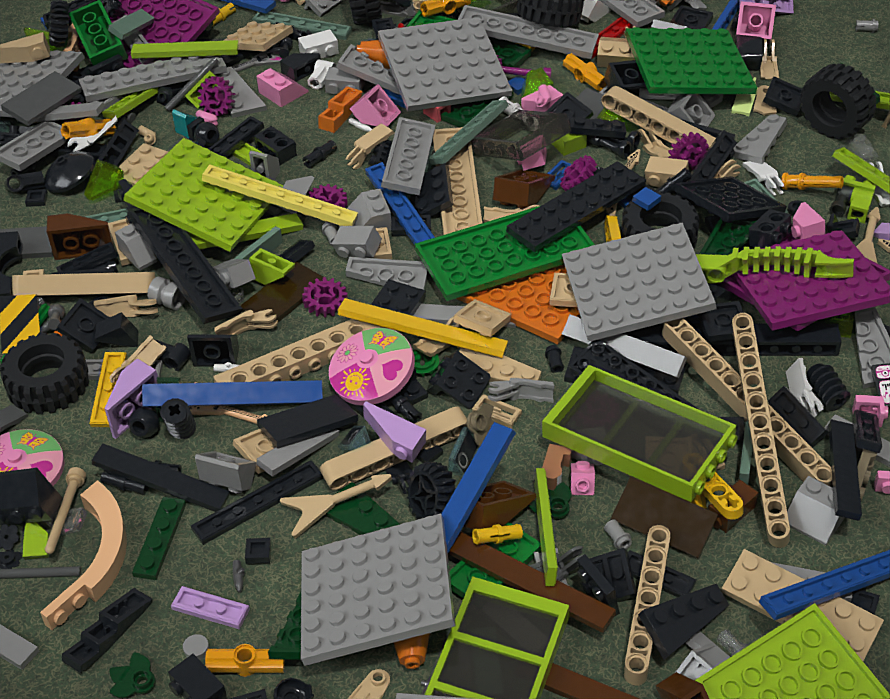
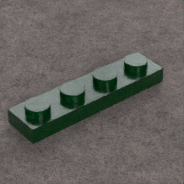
[132,497,186,580]

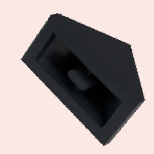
[94,312,138,347]

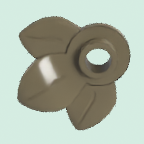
[467,404,494,447]

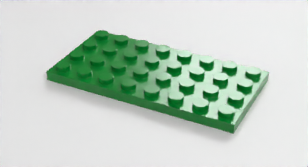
[415,206,595,301]

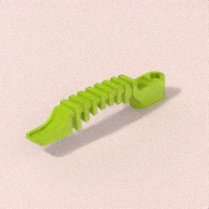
[696,246,854,283]

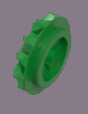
[413,350,440,376]

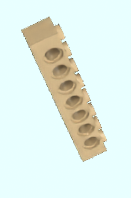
[213,319,380,383]

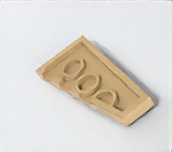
[459,347,541,382]

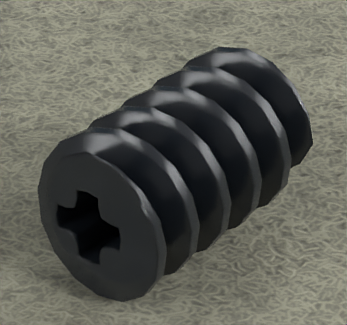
[806,363,851,411]
[160,398,196,439]

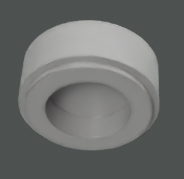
[183,634,209,660]

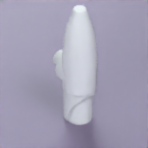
[348,118,372,132]
[214,362,239,372]

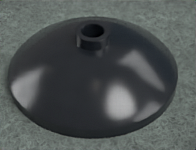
[44,151,96,193]

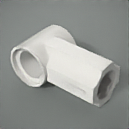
[307,59,337,90]

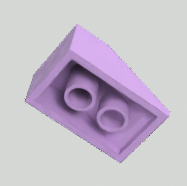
[104,359,159,439]

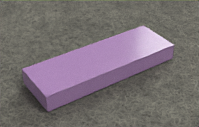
[171,586,250,629]

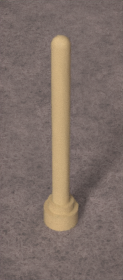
[45,467,86,554]

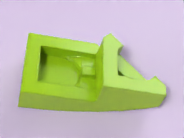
[23,522,50,559]

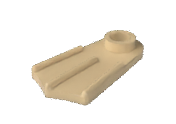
[753,85,777,116]
[348,669,390,699]

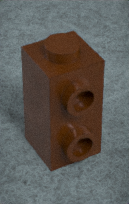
[708,480,759,533]
[655,672,709,699]

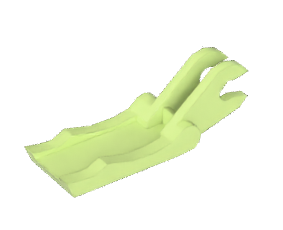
[731,77,758,116]

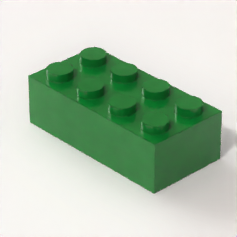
[69,0,128,66]

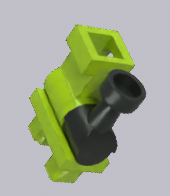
[829,175,876,224]

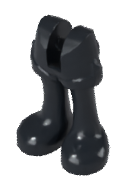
[587,131,641,159]

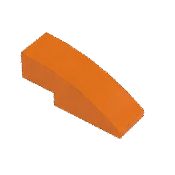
[318,86,362,133]

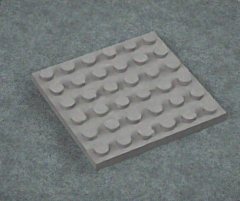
[378,17,512,112]
[0,50,84,117]
[562,223,716,342]
[301,514,455,666]

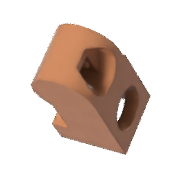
[542,444,572,490]

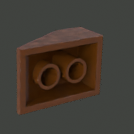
[493,169,555,209]
[46,213,114,260]
[463,480,536,529]

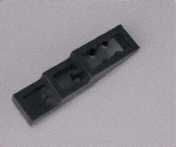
[92,119,139,182]
[62,588,152,673]

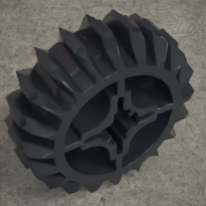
[49,0,69,48]
[406,462,456,520]

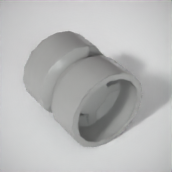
[147,277,186,310]

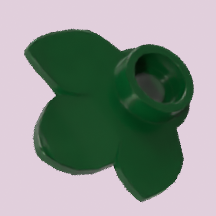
[528,482,572,519]
[109,652,156,698]

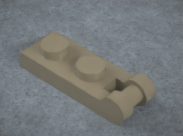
[857,449,877,502]

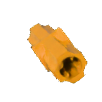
[420,0,471,17]
[563,53,606,91]
[61,118,116,139]
[205,644,285,677]

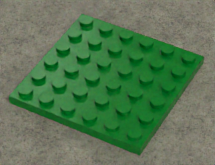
[625,27,757,94]

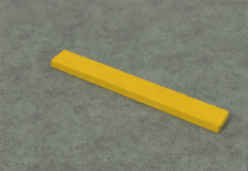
[338,298,508,358]

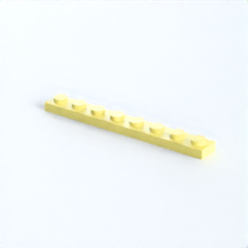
[202,164,358,226]

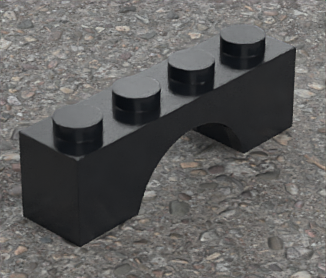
[0,231,23,296]

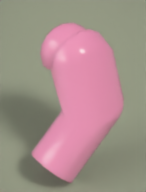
[534,84,551,108]
[196,110,218,126]

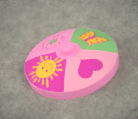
[329,328,415,405]
[0,429,65,486]

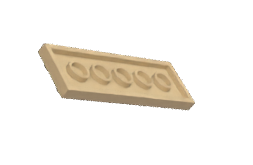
[721,549,884,661]

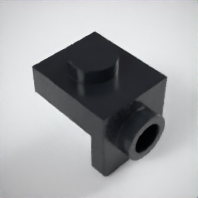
[827,213,860,239]

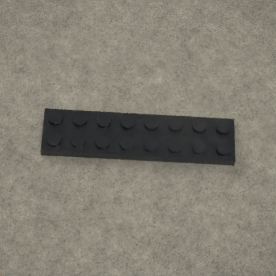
[506,161,646,252]
[128,207,242,324]

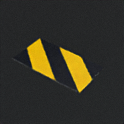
[0,294,40,354]

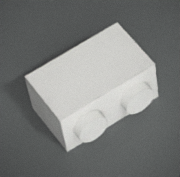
[298,29,339,58]

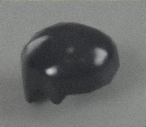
[273,677,314,699]

